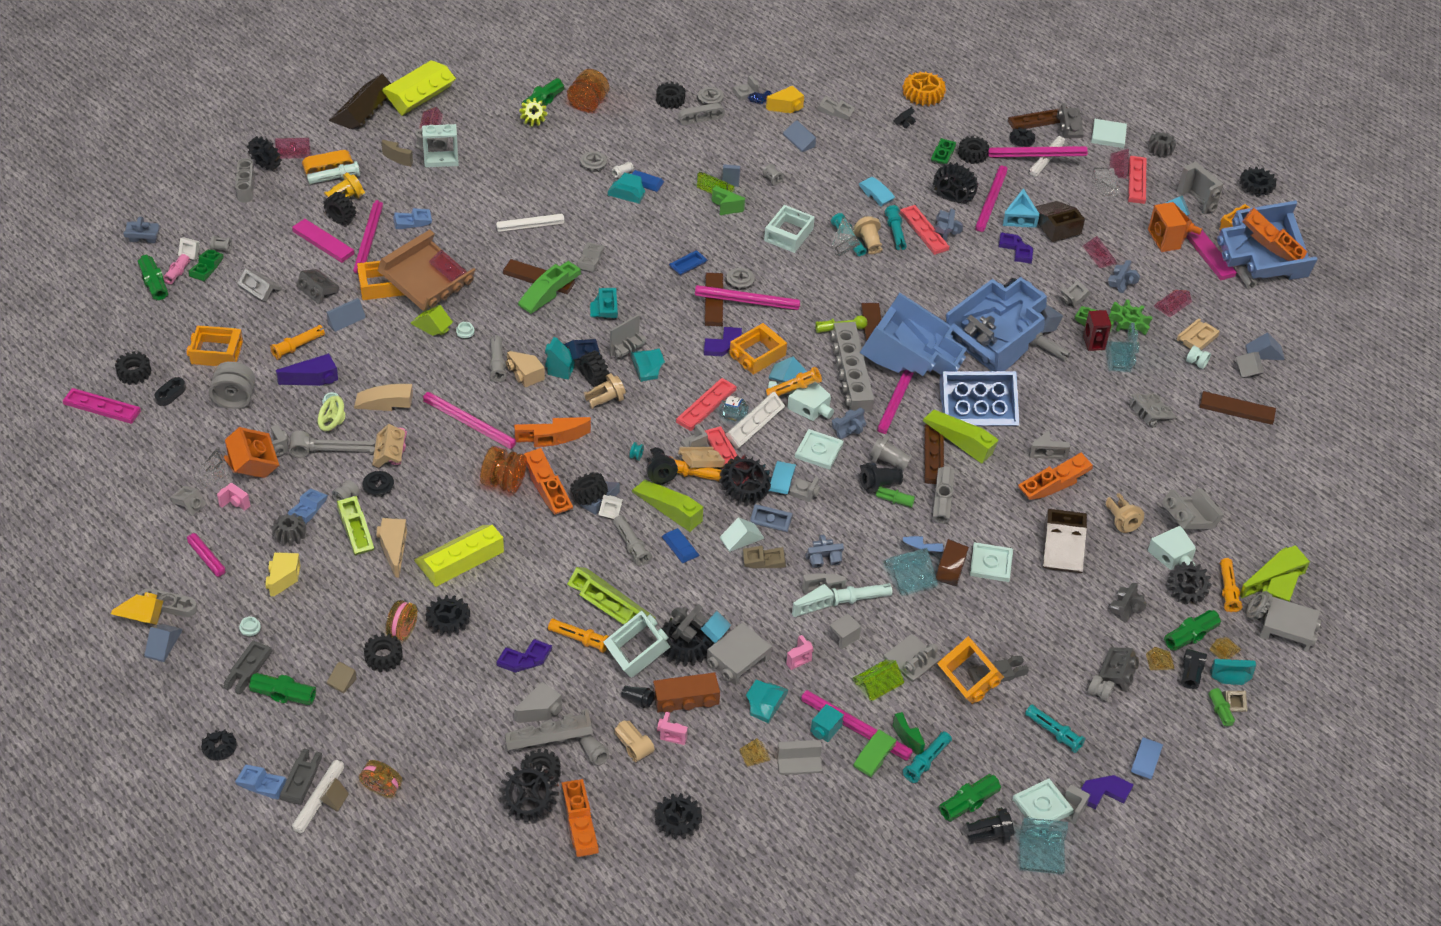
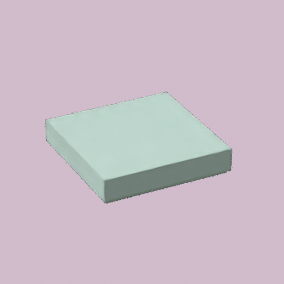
[1091,119,1127,148]
[795,429,844,470]
[970,542,1013,582]
[1013,779,1074,832]

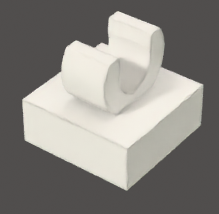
[178,237,200,260]
[599,495,623,519]

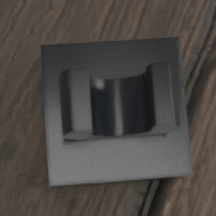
[893,107,916,129]

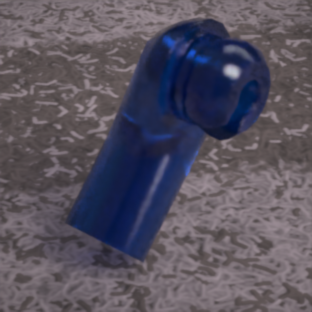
[748,90,772,104]

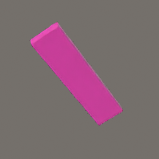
[292,218,354,263]
[1186,230,1237,280]
[62,388,141,424]

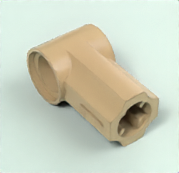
[614,720,655,762]

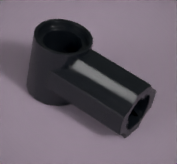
[1181,649,1207,689]

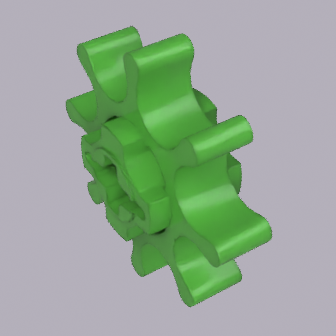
[1109,299,1152,337]

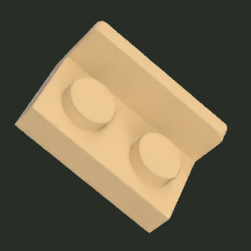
[372,424,405,468]

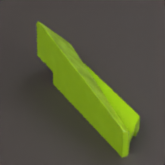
[567,567,656,625]

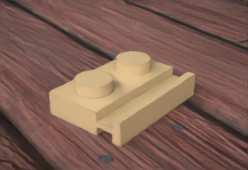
[1177,318,1220,350]
[678,447,725,468]

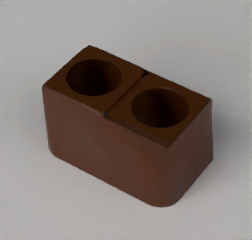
[935,539,969,587]

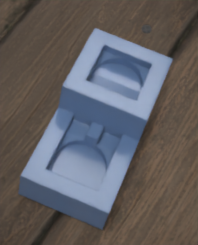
[393,208,432,229]
[288,489,328,524]
[903,536,944,552]
[1131,737,1163,779]
[235,765,287,800]

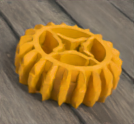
[902,71,946,107]

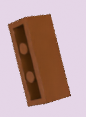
[653,672,720,713]

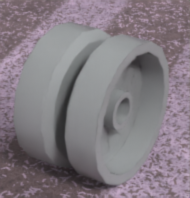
[209,362,255,409]

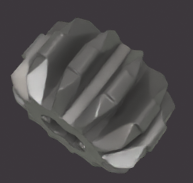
[1147,132,1176,158]
[272,513,307,546]

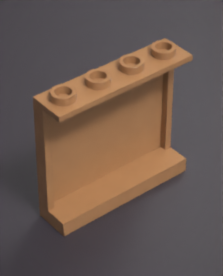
[377,230,476,311]

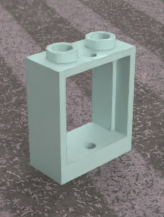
[422,124,459,167]
[764,205,815,253]
[603,611,670,678]

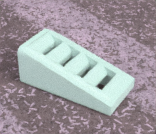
[792,584,834,617]

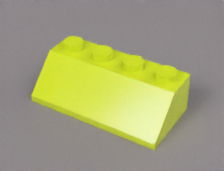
[382,60,456,116]
[414,525,504,587]

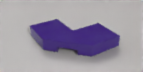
[999,232,1033,264]
[704,327,742,357]
[496,639,552,673]
[1081,775,1134,810]

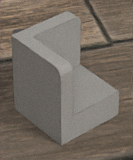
[1236,352,1264,377]
[681,424,708,447]
[830,614,861,650]
[1064,785,1090,824]

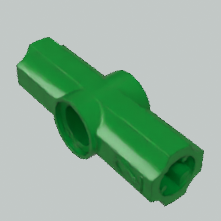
[521,78,564,112]
[137,254,168,301]
[1164,610,1221,651]
[249,673,317,706]
[939,774,1001,822]

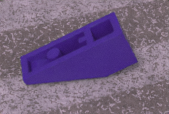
[276,354,338,386]

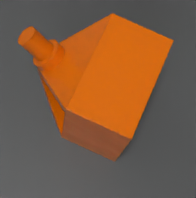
[1148,202,1203,252]
[223,427,280,478]

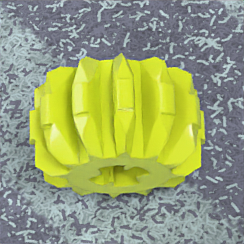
[519,98,547,127]

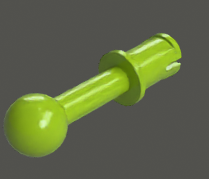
[815,315,867,333]

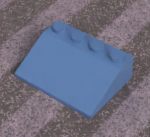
[940,371,1019,426]

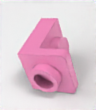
[217,483,250,510]
[786,635,813,670]
[657,712,688,745]

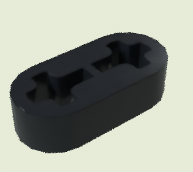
[154,377,186,406]

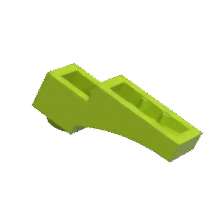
[337,496,374,555]

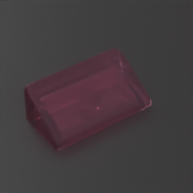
[419,107,443,129]
[275,138,311,159]
[1110,149,1129,179]
[1083,236,1117,268]
[429,249,467,282]
[1154,290,1192,317]

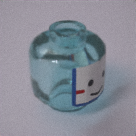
[719,396,749,422]

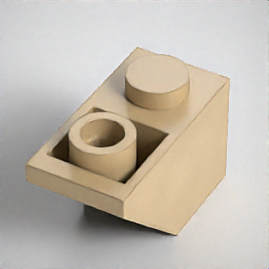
[506,351,545,387]

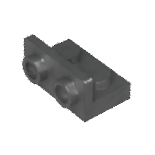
[1057,103,1084,138]
[296,269,339,304]
[1099,647,1139,692]

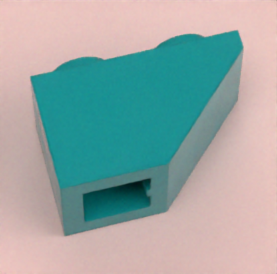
[545,337,575,380]

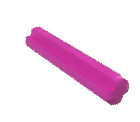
[187,533,226,577]

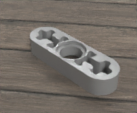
[678,103,725,125]
[139,588,197,617]

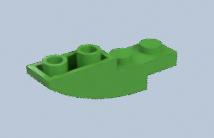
[518,261,581,314]

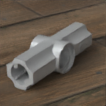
[932,466,955,524]

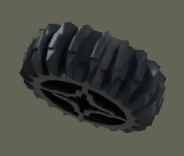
[933,162,979,204]
[719,455,772,506]
[661,618,714,667]
[499,762,559,822]

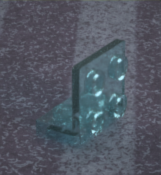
[1106,323,1140,372]
[884,548,938,596]
[1020,818,1068,874]

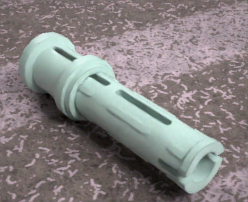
[307,161,360,185]
[831,583,892,606]

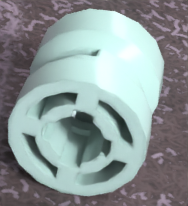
[1186,345,1211,369]

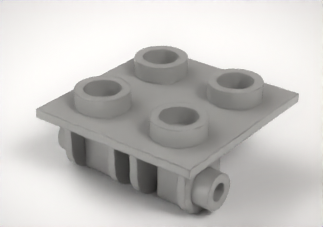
[610,314,646,358]
[1129,393,1177,427]
[883,634,942,681]

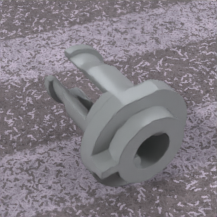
[870,435,912,471]

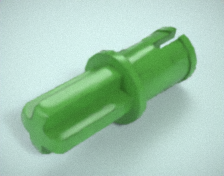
[876,487,915,508]
[1208,688,1235,727]

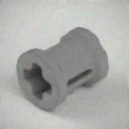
[762,164,784,185]
[210,235,232,253]

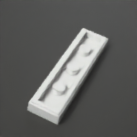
[725,392,785,449]

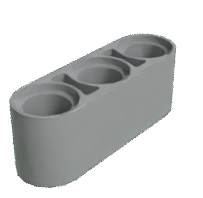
[235,158,255,203]

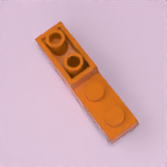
[1242,208,1307,261]
[514,417,591,447]
[523,448,573,515]
[1018,452,1093,500]
[561,779,599,857]

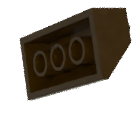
[329,73,391,129]

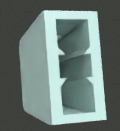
[787,382,834,421]
[1148,526,1196,570]

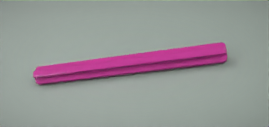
[988,146,1088,157]
[975,165,1008,232]
[353,200,383,274]
[695,285,800,310]
[877,370,914,434]
[423,392,516,449]
[801,690,913,760]

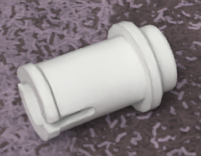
[612,161,634,178]

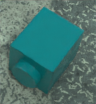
[810,704,844,742]

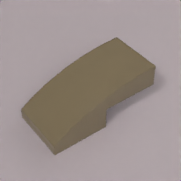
[381,140,413,167]
[743,546,786,568]

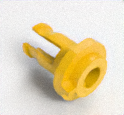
[324,173,365,198]

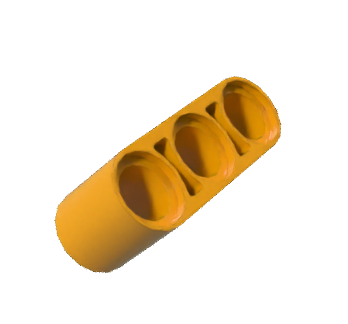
[302,150,353,176]

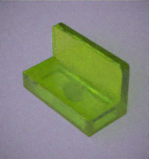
[697,171,735,194]
[853,659,904,701]

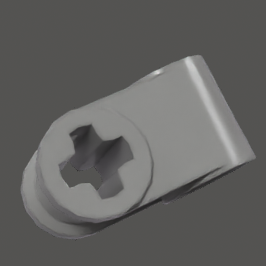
[416,128,448,151]

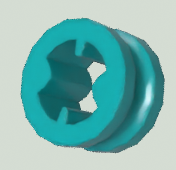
[629,442,644,461]

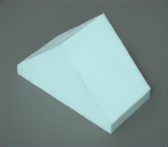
[720,517,764,552]

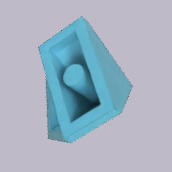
[1003,188,1039,228]
[769,356,807,382]

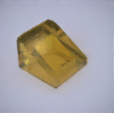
[1210,637,1241,659]
[1146,647,1175,670]
[740,738,771,767]

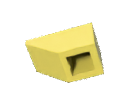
[266,553,301,596]

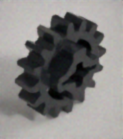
[247,136,282,171]
[1239,167,1277,196]
[1167,561,1212,605]
[425,595,471,636]
[654,793,702,839]

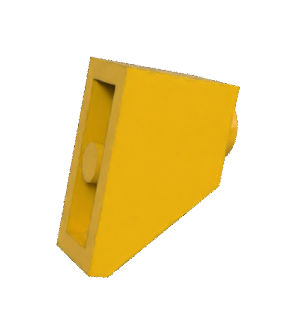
[766,86,804,113]
[111,592,163,625]

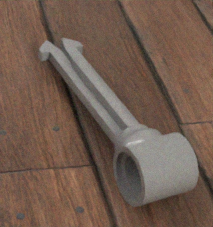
[289,431,376,458]

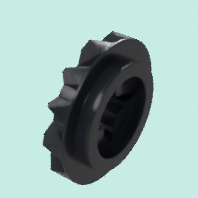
[1009,127,1036,147]
[363,471,394,497]
[201,729,237,760]

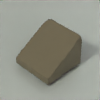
[326,662,357,694]
[1222,691,1247,712]
[320,778,349,812]

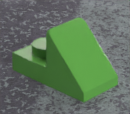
[712,186,745,215]

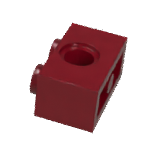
[1083,310,1111,351]

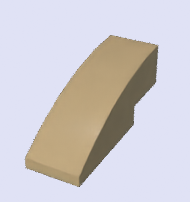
[354,384,413,411]

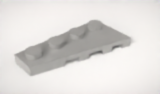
[505,708,593,751]

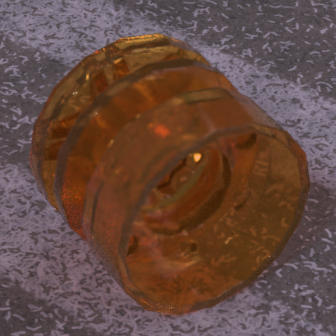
[567,69,609,113]
[480,446,527,494]

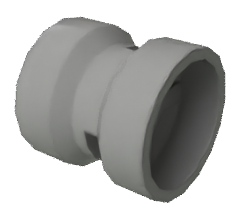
[332,480,360,502]
[1087,674,1115,702]

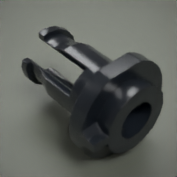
[646,447,678,485]
[860,462,903,493]
[965,807,1014,844]

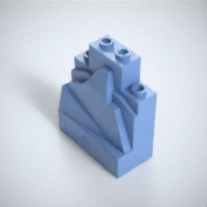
[1217,201,1317,280]
[946,277,1047,371]
[860,293,967,376]

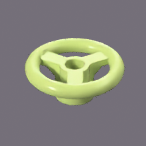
[318,396,345,431]

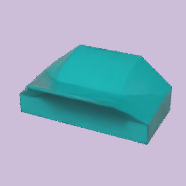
[608,173,645,204]
[590,288,618,318]
[630,348,665,382]
[1210,659,1256,685]
[746,679,788,724]

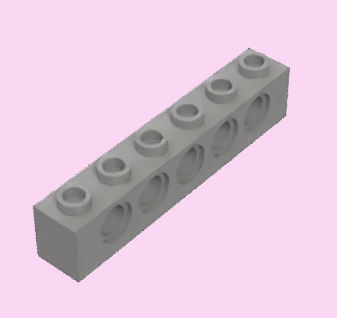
[830,322,874,412]

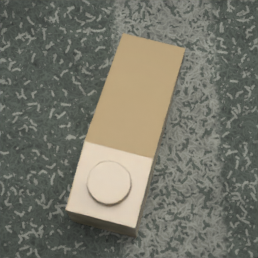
[377,518,407,578]

